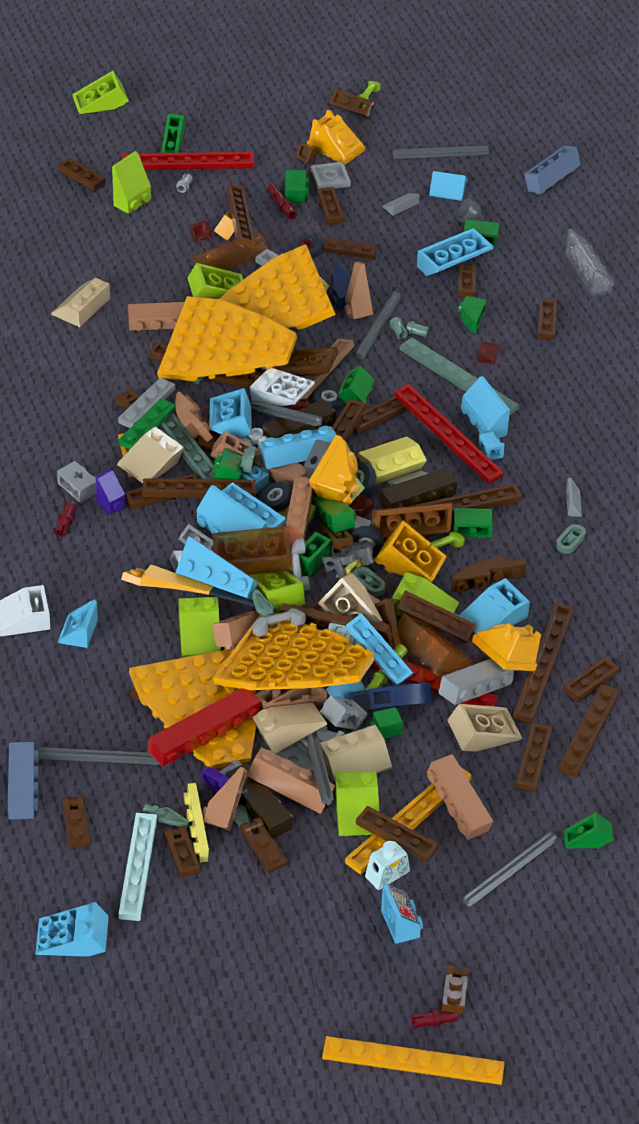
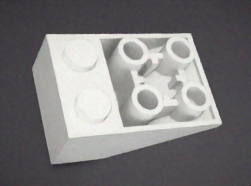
[250,368,315,407]
[0,585,50,636]

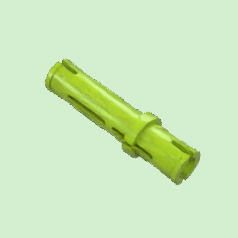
[365,644,408,690]

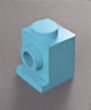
[478,431,505,460]
[240,465,269,493]

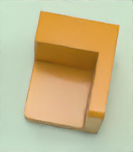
[214,211,234,240]

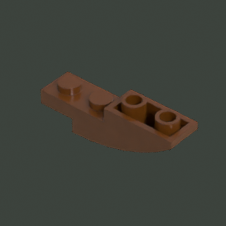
[451,556,526,592]

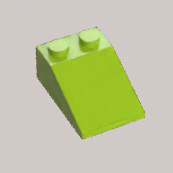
[72,71,129,114]
[112,151,151,214]
[188,263,243,299]
[249,567,305,614]
[392,572,459,626]
[178,597,221,657]
[334,771,379,836]

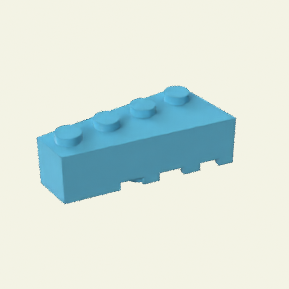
[175,536,258,600]

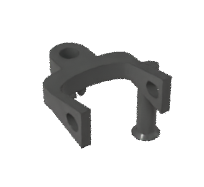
[322,542,374,580]

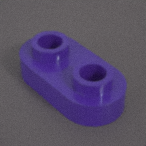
[201,767,230,793]

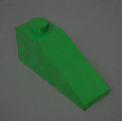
[161,114,186,153]
[313,497,356,533]

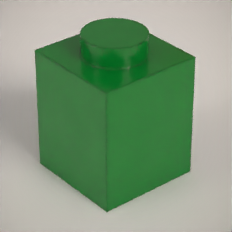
[370,707,403,738]

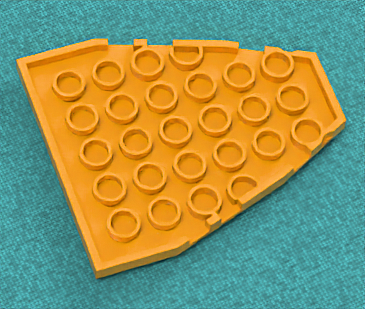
[220,244,336,330]
[157,296,297,381]
[213,613,375,690]
[129,648,256,769]

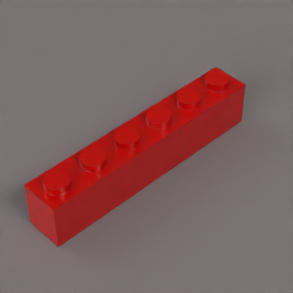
[147,688,261,767]

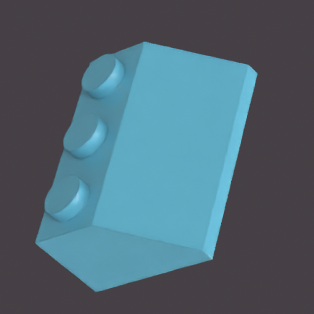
[461,376,510,438]
[209,388,252,438]

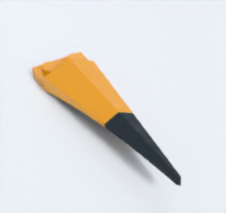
[121,565,276,613]

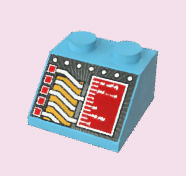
[381,884,423,944]

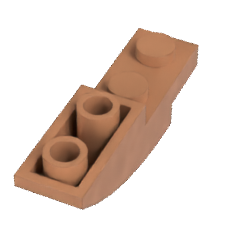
[175,392,213,442]

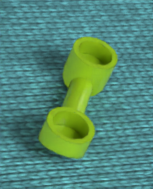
[359,81,381,109]
[430,532,465,548]

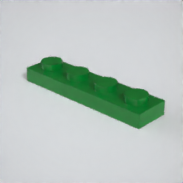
[118,398,176,450]

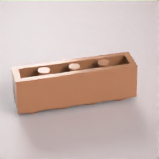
[128,302,184,331]
[284,477,313,548]
[247,747,335,814]
[427,754,493,840]

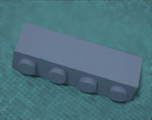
[524,146,580,194]
[8,742,39,819]

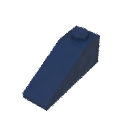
[331,262,350,311]

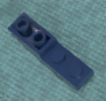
[349,683,432,711]

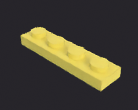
[184,783,209,863]

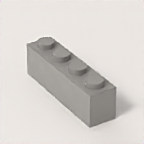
[439,659,514,705]

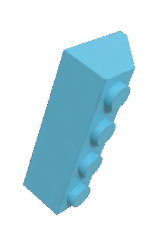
[417,228,493,276]
[258,426,336,469]
[197,485,267,560]

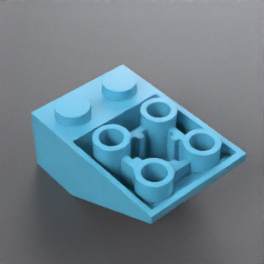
[459,578,530,634]
[35,902,109,956]

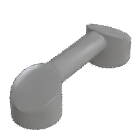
[291,538,310,592]
[252,609,306,636]

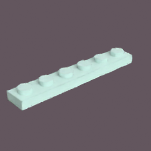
[119,813,157,921]

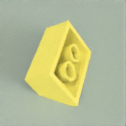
[357,437,427,485]

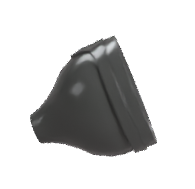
[457,198,485,224]

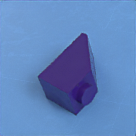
[96,468,125,515]

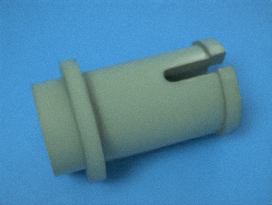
[390,317,408,339]
[406,321,429,338]

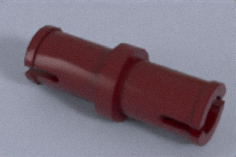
[54,502,77,537]
[411,1009,458,1029]

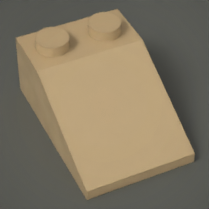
[117,427,184,483]
[318,573,383,623]
[252,703,327,754]
[448,704,522,752]

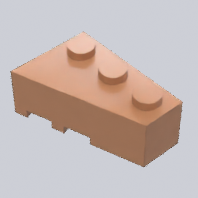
[255,687,327,712]

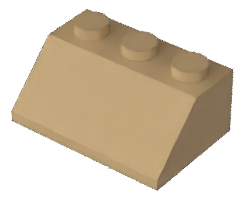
[51,278,110,327]
[320,725,392,783]

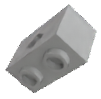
[57,461,96,503]
[320,696,368,730]

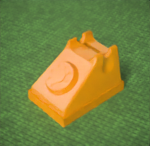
[307,110,365,165]
[309,435,360,505]
[374,521,447,583]
[472,623,541,671]

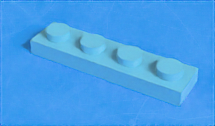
[222,482,286,535]
[345,613,413,686]

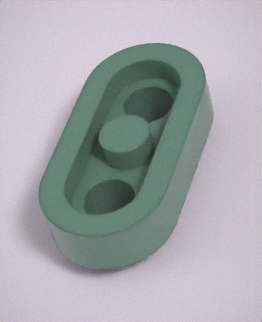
[240,446,257,473]
[556,524,586,554]
[353,567,385,597]

